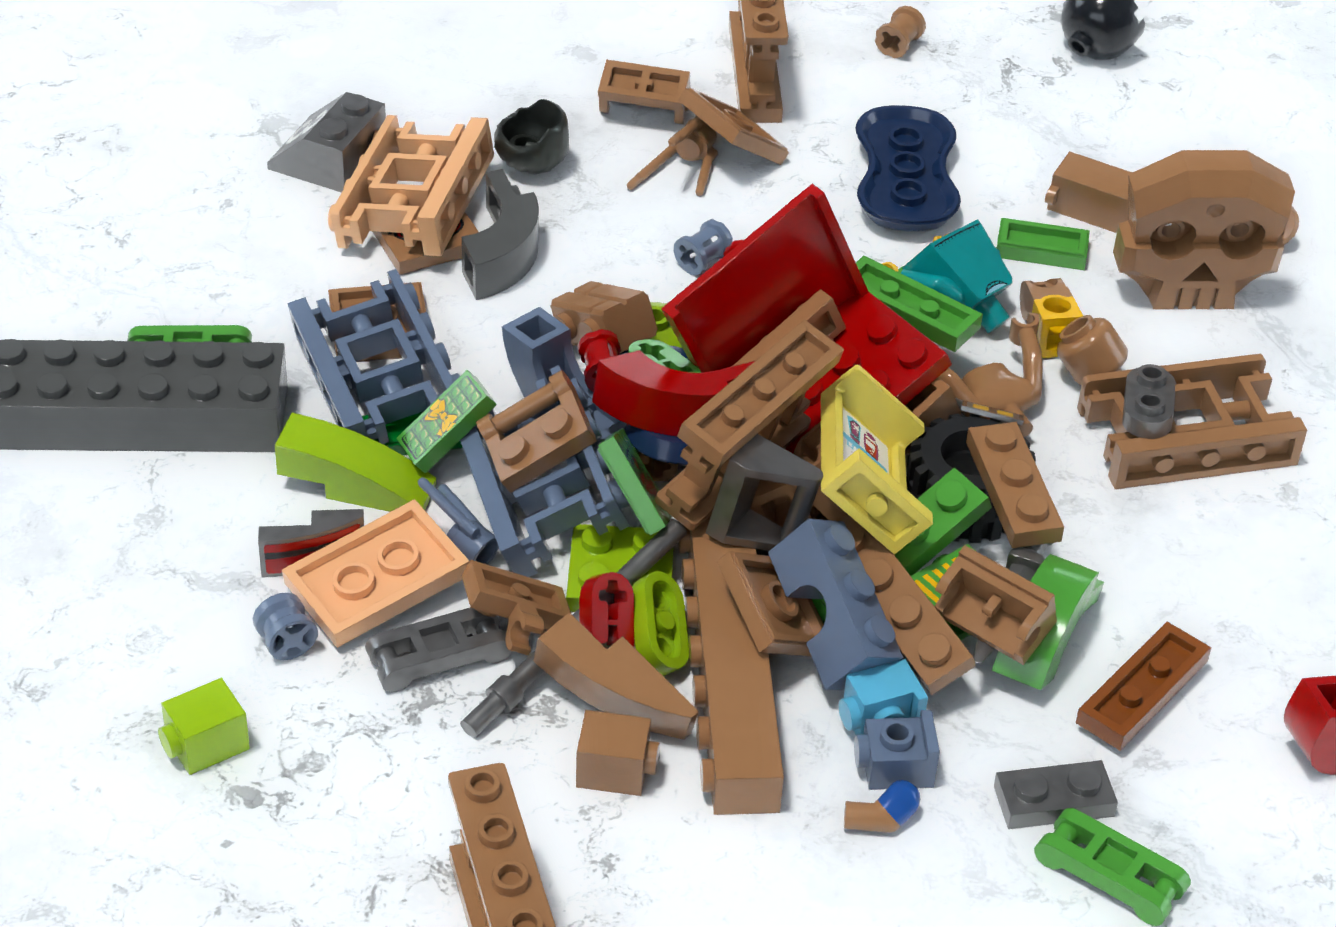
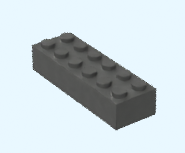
[0,339,288,452]

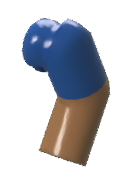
[844,780,921,833]

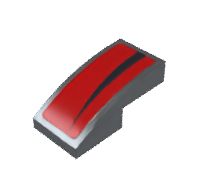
[258,509,364,577]

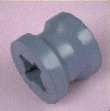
[252,593,318,660]

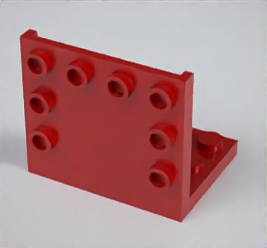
[661,183,952,454]

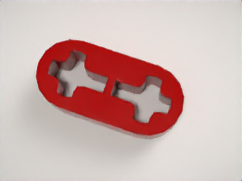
[579,572,634,647]

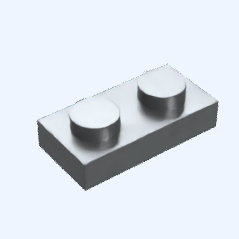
[994,760,1118,829]

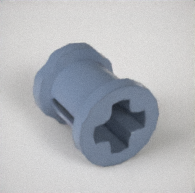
[673,219,733,275]

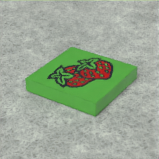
[597,428,672,535]

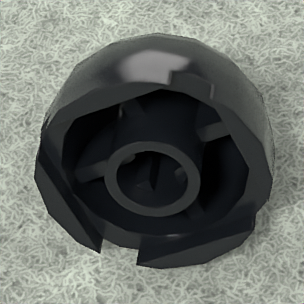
[1060,0,1145,60]

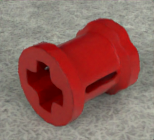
[577,329,621,392]

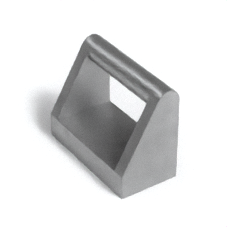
[706,434,823,551]

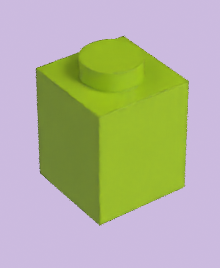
[158,677,250,775]

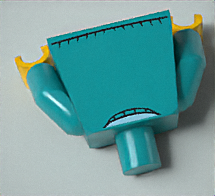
[882,219,1012,334]

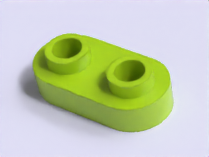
[632,571,689,676]

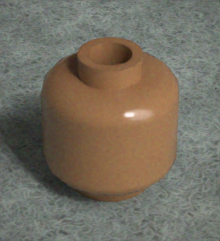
[1057,315,1128,385]

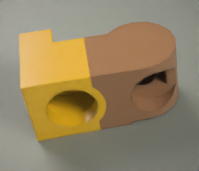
[1019,278,1083,358]

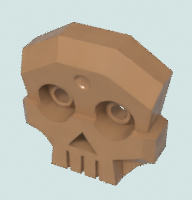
[1113,150,1295,309]

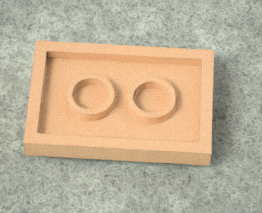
[282,499,470,648]

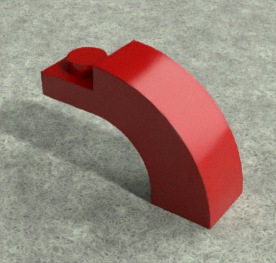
[592,350,755,436]

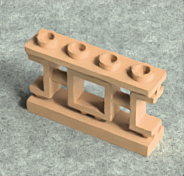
[328,115,494,256]

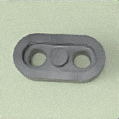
[1122,364,1176,439]

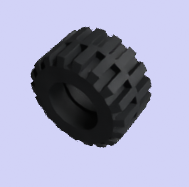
[906,414,1036,543]

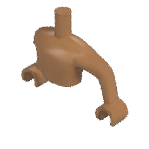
[938,313,1043,437]

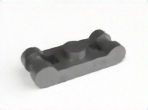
[365,607,513,692]

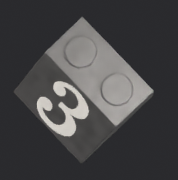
[267,92,386,193]

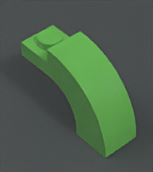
[991,554,1104,690]

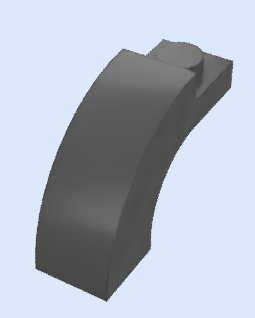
[461,169,539,300]

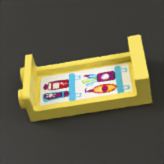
[821,365,933,555]

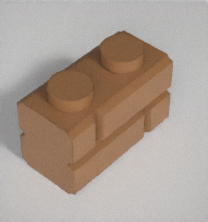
[550,281,658,353]

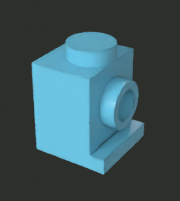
[838,659,928,735]

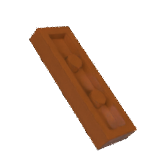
[1076,621,1212,751]

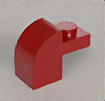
[1284,675,1336,775]

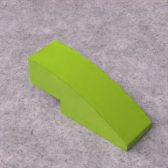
[275,413,437,512]

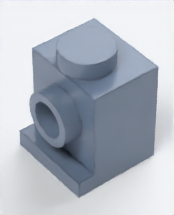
[854,710,940,790]

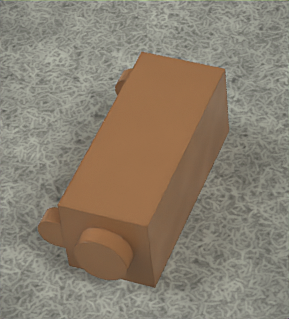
[1045,151,1133,233]

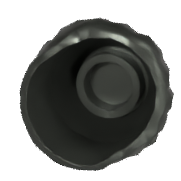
[494,99,569,175]

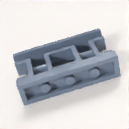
[287,269,460,444]
[460,365,630,577]

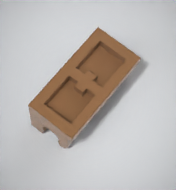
[598,59,690,125]
[934,545,1057,665]

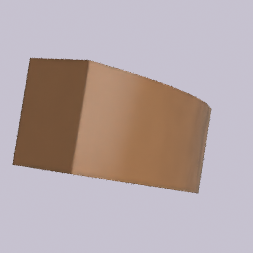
[533,612,699,740]

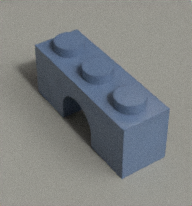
[768,518,903,690]

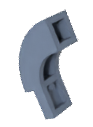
[501,307,627,446]

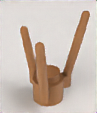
[627,116,718,196]

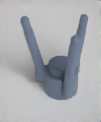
[418,478,499,565]

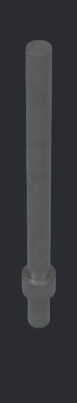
[460,519,686,738]

